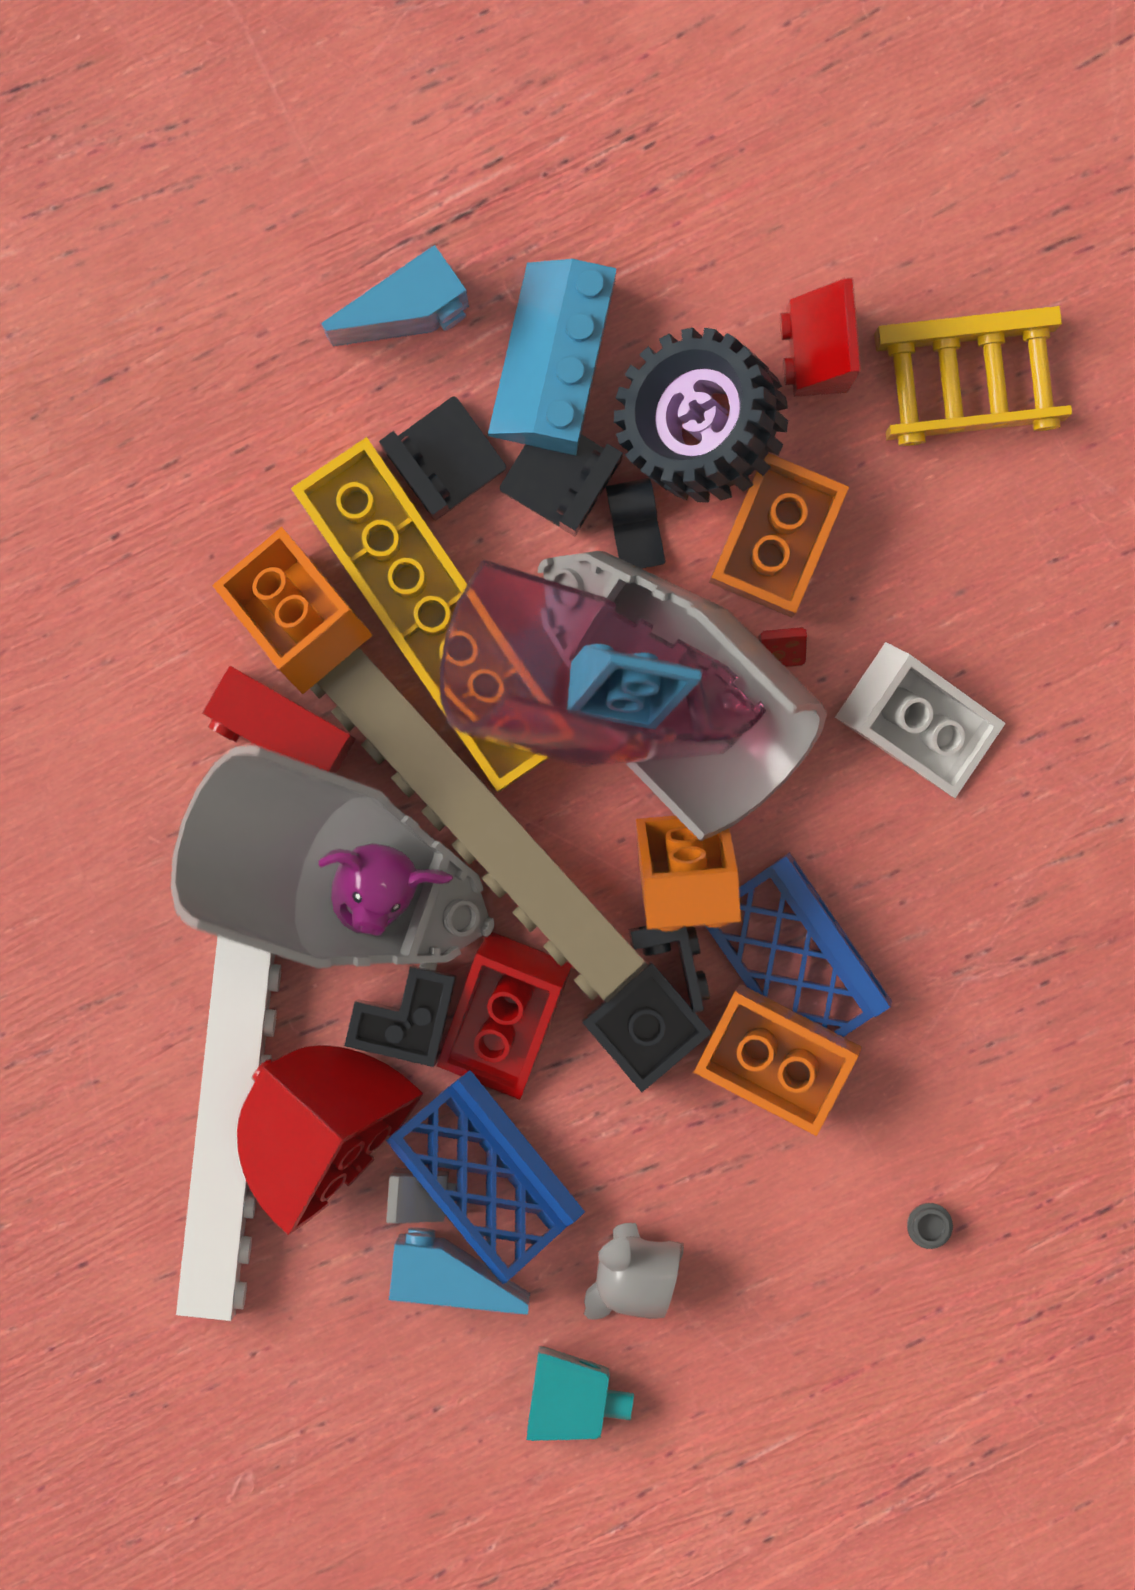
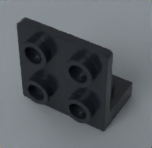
[379,396,506,521]
[500,434,623,537]
[628,926,710,1013]

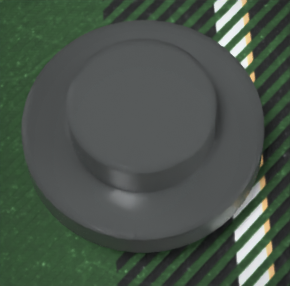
[907,1203,953,1249]

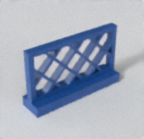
[706,852,892,1037]
[385,1070,585,1285]

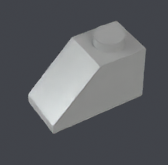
[386,1167,457,1223]

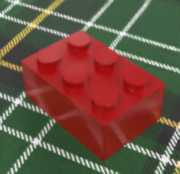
[202,665,356,774]

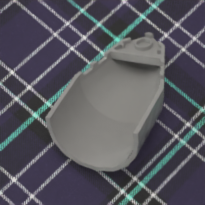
[538,551,827,841]
[171,745,494,968]

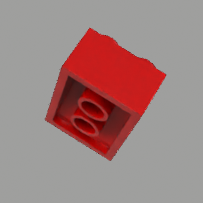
[780,278,860,397]
[436,932,573,1100]

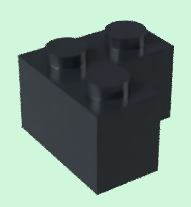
[344,965,457,1067]

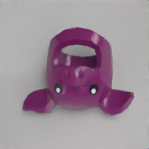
[318,843,453,936]

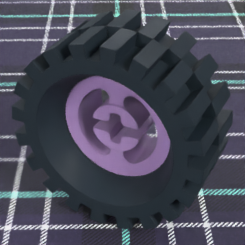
[614,327,788,503]

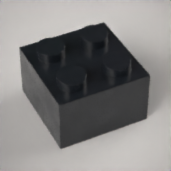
[582,961,712,1092]

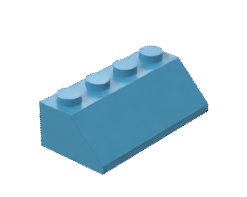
[488,259,617,456]

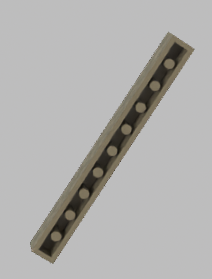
[310,648,648,1003]

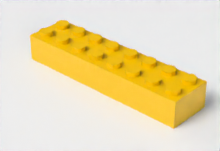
[291,437,573,793]

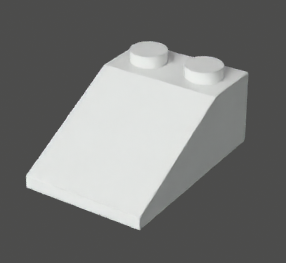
[835,642,1006,798]

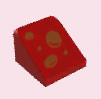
[758,627,807,667]

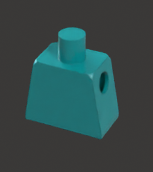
[526,1346,634,1441]

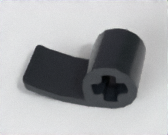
[606,478,666,569]

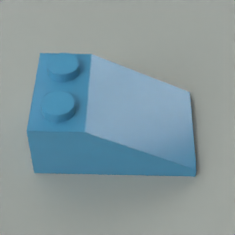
[321,245,469,347]
[567,644,701,730]
[389,1227,530,1315]

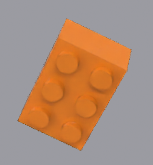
[709,453,849,618]
[212,527,373,695]
[636,815,741,932]
[694,984,862,1137]

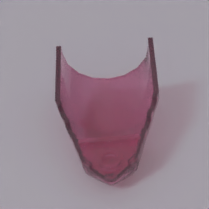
[440,559,766,767]

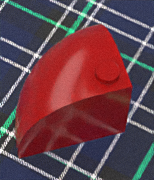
[237,1045,423,1235]

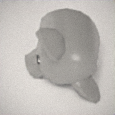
[584,1223,684,1320]

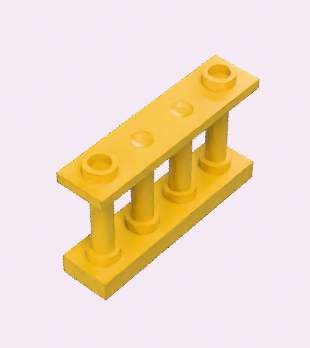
[874,306,1072,446]

